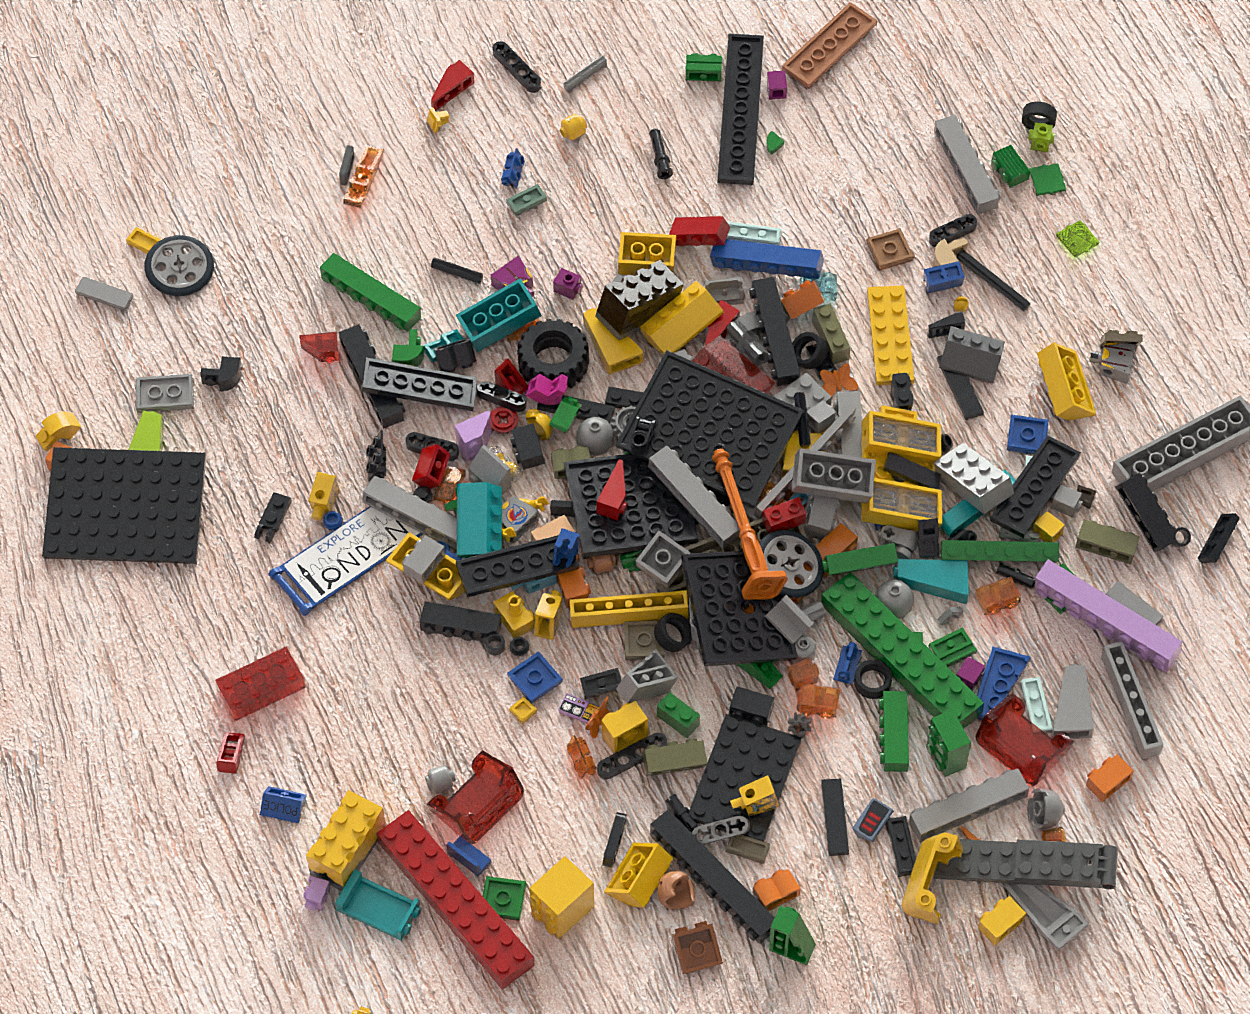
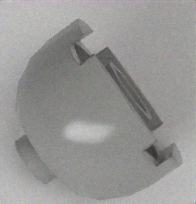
[576,417,614,456]
[875,580,914,619]
[1027,788,1065,829]

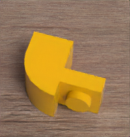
[35,412,82,451]

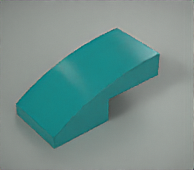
[423,329,464,363]

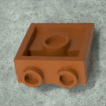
[671,921,723,974]

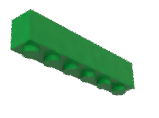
[320,252,422,332]
[940,540,1059,563]

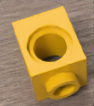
[1033,511,1065,542]

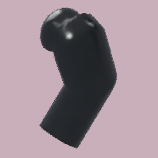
[947,529,977,541]

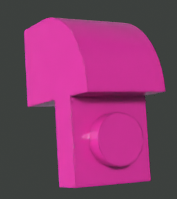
[526,374,568,405]

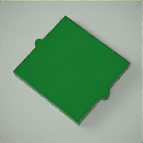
[1029,163,1066,196]

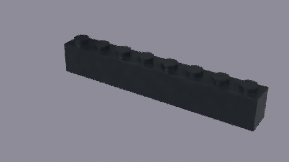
[650,810,775,944]

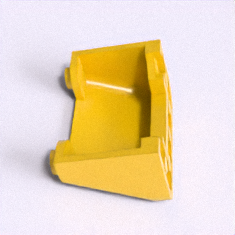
[901,833,964,925]

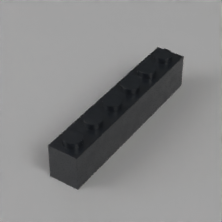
[749,277,800,386]
[339,324,405,429]

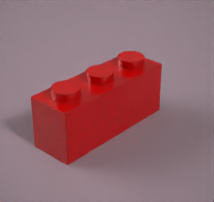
[669,216,730,246]

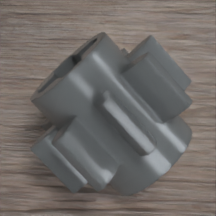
[788,712,812,737]

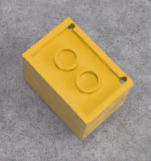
[529,856,595,939]

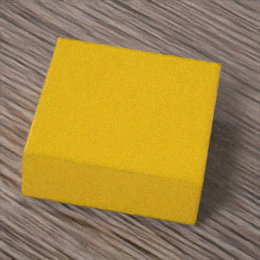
[509,696,537,724]

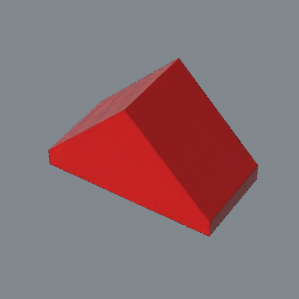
[494,358,528,394]

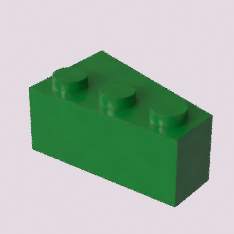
[769,906,816,965]

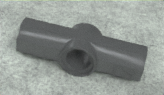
[727,320,769,366]

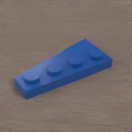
[977,647,1031,722]

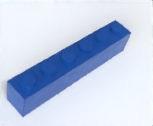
[710,239,824,279]

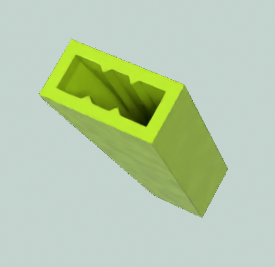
[128,411,163,451]

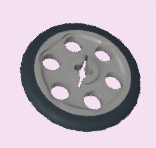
[144,235,214,296]
[759,530,823,598]

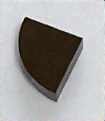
[1077,485,1096,509]

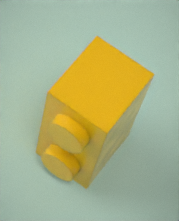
[978,896,1026,946]

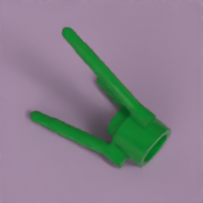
[619,550,643,572]

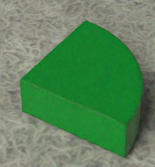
[766,131,784,155]

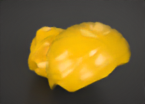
[526,409,553,441]

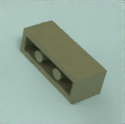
[812,303,850,364]
[1075,519,1140,565]
[642,738,708,777]

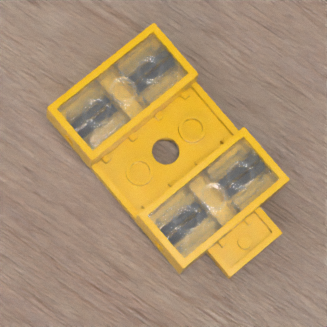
[861,405,942,531]

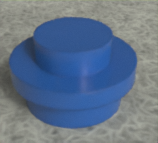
[323,511,342,530]

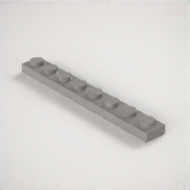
[754,404,857,519]

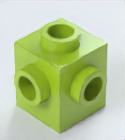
[1028,123,1055,153]

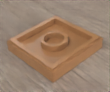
[866,228,914,271]

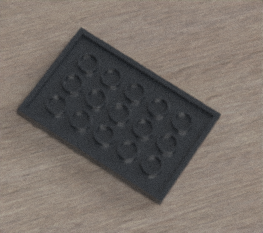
[689,714,801,842]

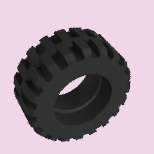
[517,319,589,388]

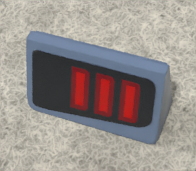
[852,798,894,842]

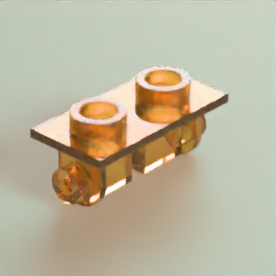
[566,735,597,779]

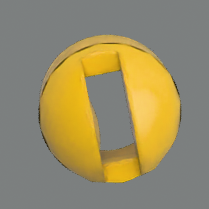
[953,296,969,312]

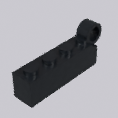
[1115,472,1191,552]
[419,601,505,655]

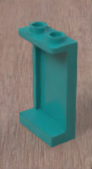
[335,869,422,941]

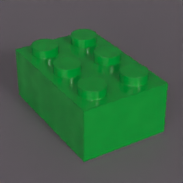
[926,709,971,777]

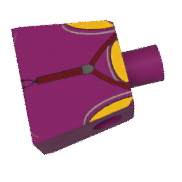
[491,256,535,297]

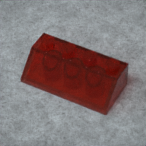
[692,335,775,394]

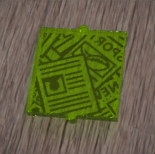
[1056,220,1100,257]

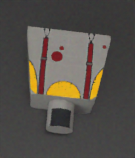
[1090,343,1135,384]

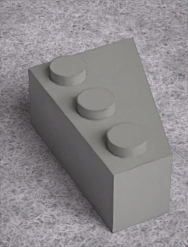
[616,649,678,703]

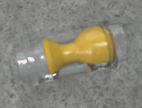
[489,446,523,483]

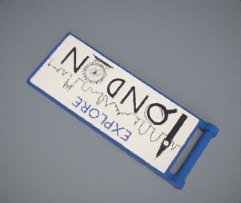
[268,506,423,616]

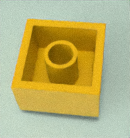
[601,701,648,754]

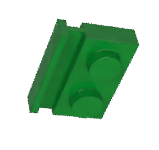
[928,627,977,667]

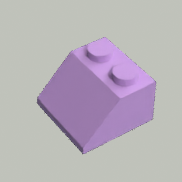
[455,410,492,462]

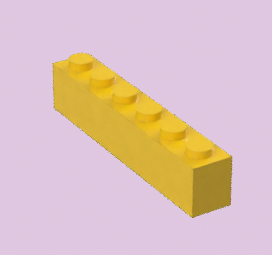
[570,590,689,628]

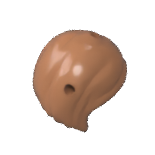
[657,871,695,910]

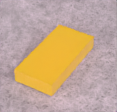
[126,227,161,254]

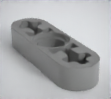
[692,816,750,845]

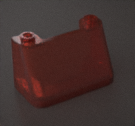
[975,693,1074,786]
[427,750,524,844]

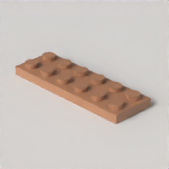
[782,2,877,89]

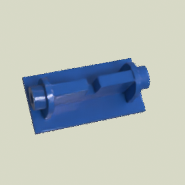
[501,148,525,188]
[833,642,862,685]

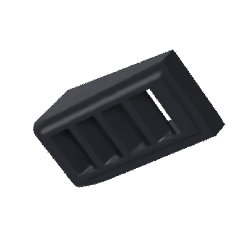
[927,311,965,338]

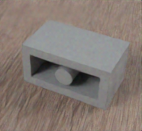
[402,535,445,584]

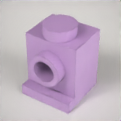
[304,876,330,911]

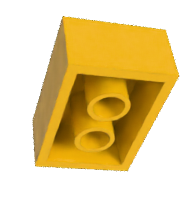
[618,232,676,275]

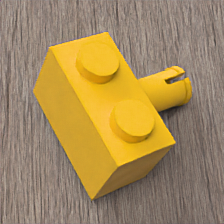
[493,591,535,638]

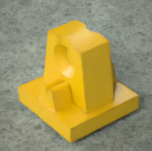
[427,108,450,133]

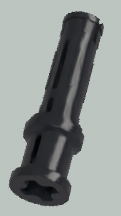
[649,128,673,179]

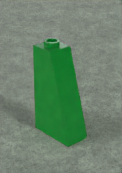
[822,543,898,576]

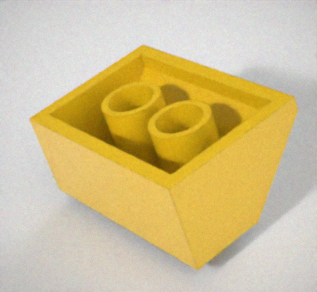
[604,842,673,908]

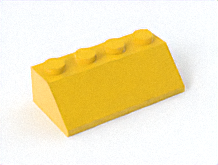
[640,281,724,355]
[1037,342,1096,421]
[386,532,465,600]

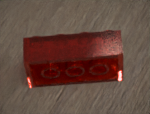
[215,647,305,722]

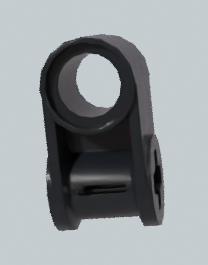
[631,415,656,454]

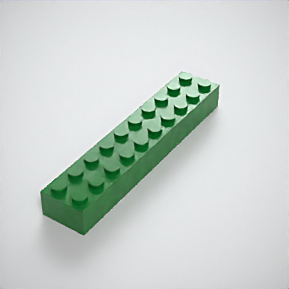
[821,572,984,729]

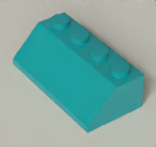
[457,482,502,558]

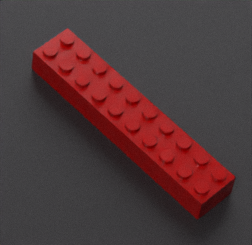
[376,810,535,990]

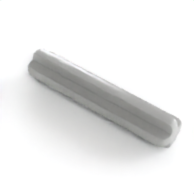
[563,56,607,91]

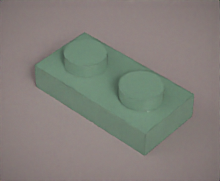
[506,184,547,216]

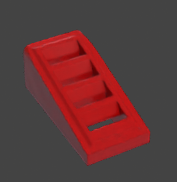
[216,732,245,774]

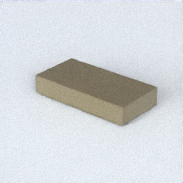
[725,832,770,864]

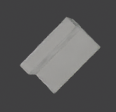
[765,595,814,644]

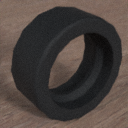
[1022,101,1057,130]
[792,332,828,369]
[654,613,692,652]
[854,660,892,699]

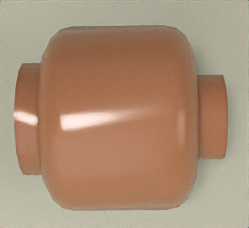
[587,554,616,574]

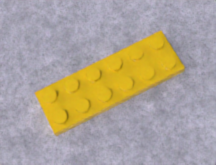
[867,285,914,385]

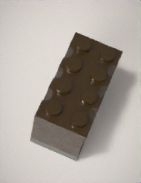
[595,260,684,340]

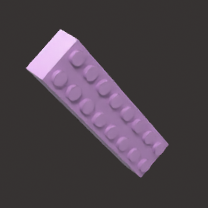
[1035,559,1182,672]

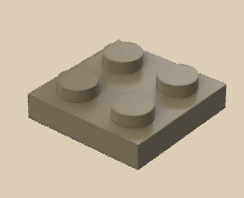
[1100,330,1143,346]
[624,620,665,660]

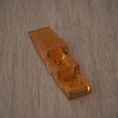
[343,145,384,208]

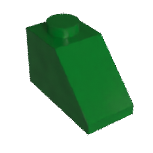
[549,397,582,433]

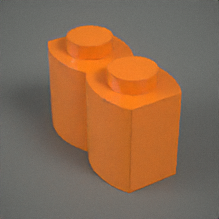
[752,869,801,911]

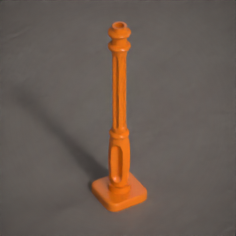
[712,449,788,600]

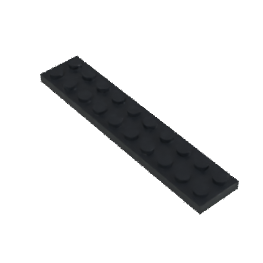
[717,33,764,185]

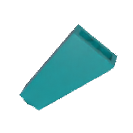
[893,559,969,604]

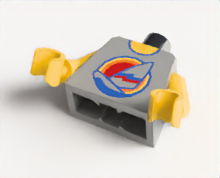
[502,496,549,543]

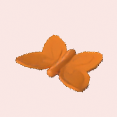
[820,363,859,397]
[585,696,610,738]

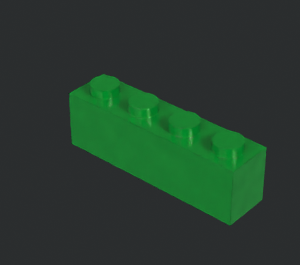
[879,691,909,772]

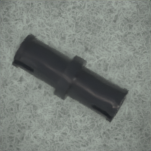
[996,563,1035,590]
[665,794,699,833]

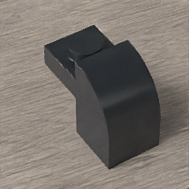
[200,356,242,392]

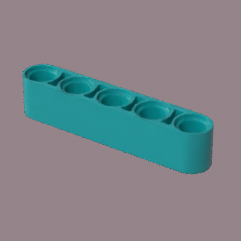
[940,470,1016,537]

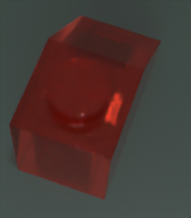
[299,332,340,363]

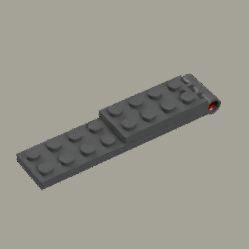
[933,839,1118,889]

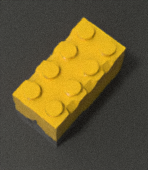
[306,790,386,891]

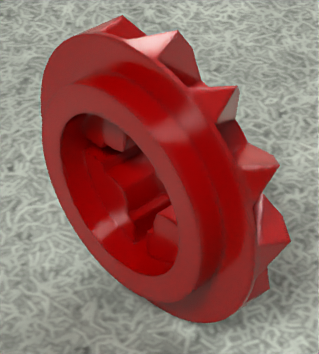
[490,407,518,434]

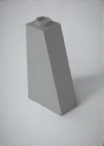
[1052,664,1094,740]

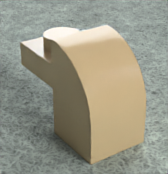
[933,238,968,267]

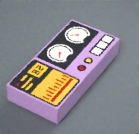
[558,693,600,724]

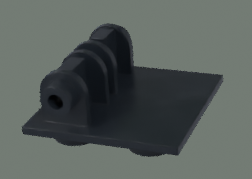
[366,430,386,481]

